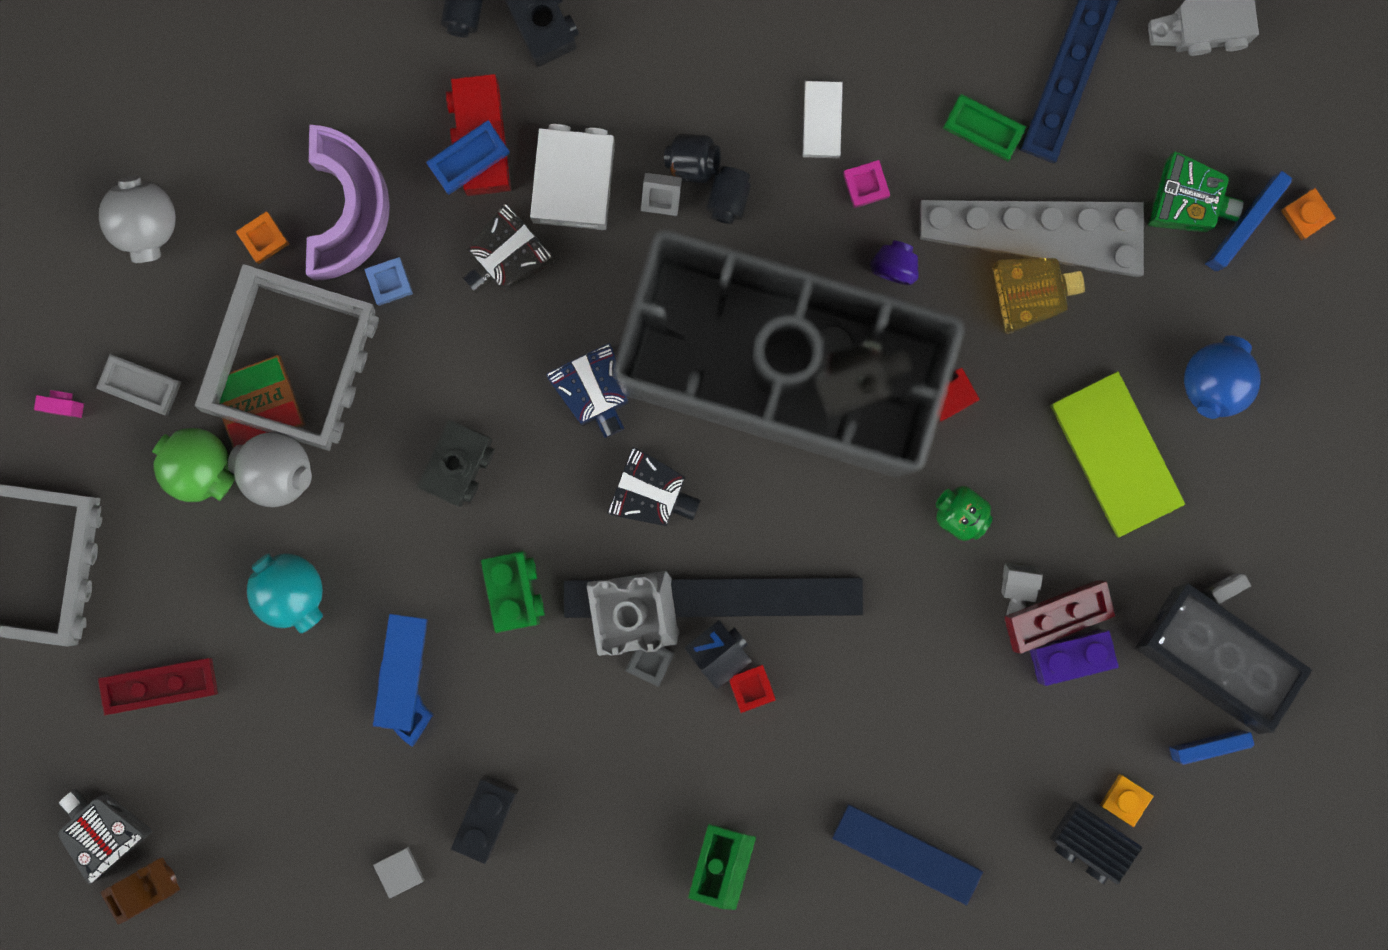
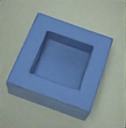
[364,257,413,306]

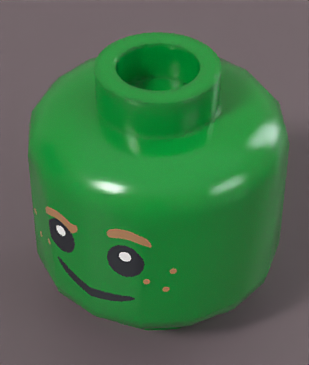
[936,486,993,541]

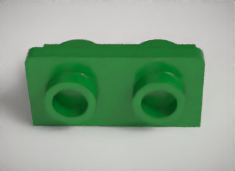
[481,551,545,633]

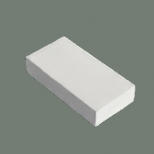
[803,81,843,158]

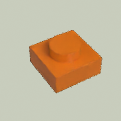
[1281,188,1336,241]
[236,211,290,264]

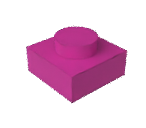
[843,160,890,208]
[34,390,84,418]

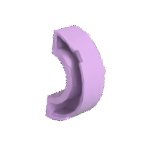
[306,125,390,281]

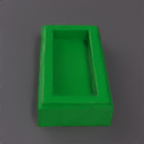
[943,94,1026,162]

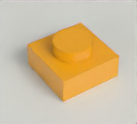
[1100,774,1154,827]

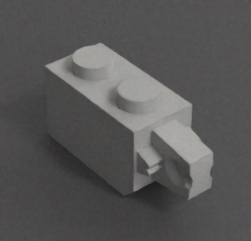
[1148,0,1259,56]

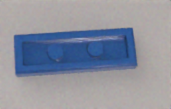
[1205,171,1292,272]
[373,614,428,731]

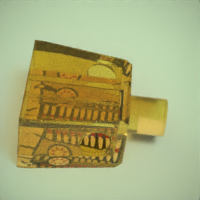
[992,258,1085,334]

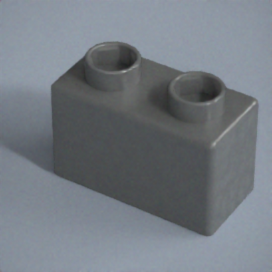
[614,231,964,477]

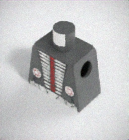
[58,789,153,885]

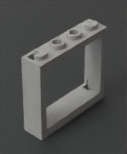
[195,264,379,451]
[0,484,103,647]

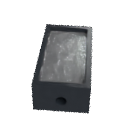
[1135,583,1313,734]

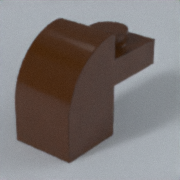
[100,857,181,925]

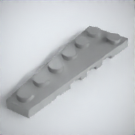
[920,200,1144,277]

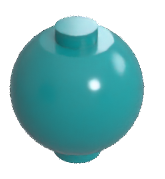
[247,553,323,634]

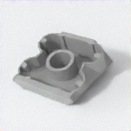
[587,571,680,656]

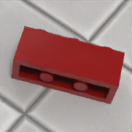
[446,74,511,196]

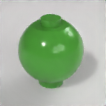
[152,428,235,502]

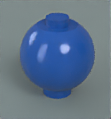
[1184,335,1261,419]

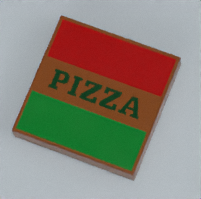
[219,355,306,448]

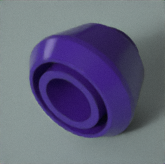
[870,240,919,285]

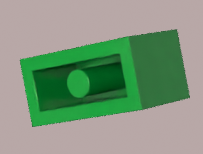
[688,824,756,910]

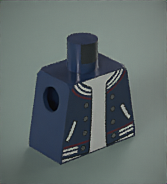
[546,343,629,438]

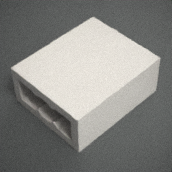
[530,124,615,230]

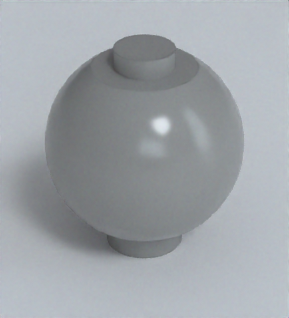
[99,176,176,263]
[228,432,312,507]

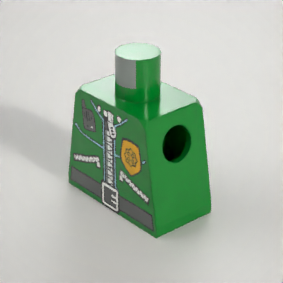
[1148,151,1244,232]

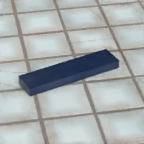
[832,804,983,905]

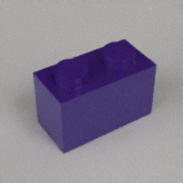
[1030,629,1119,686]

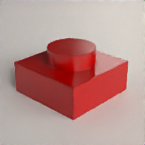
[729,664,776,713]

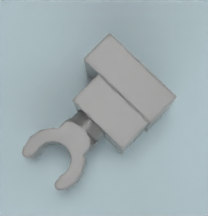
[1001,563,1043,615]

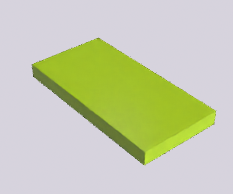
[1050,371,1186,538]

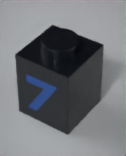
[684,620,752,689]

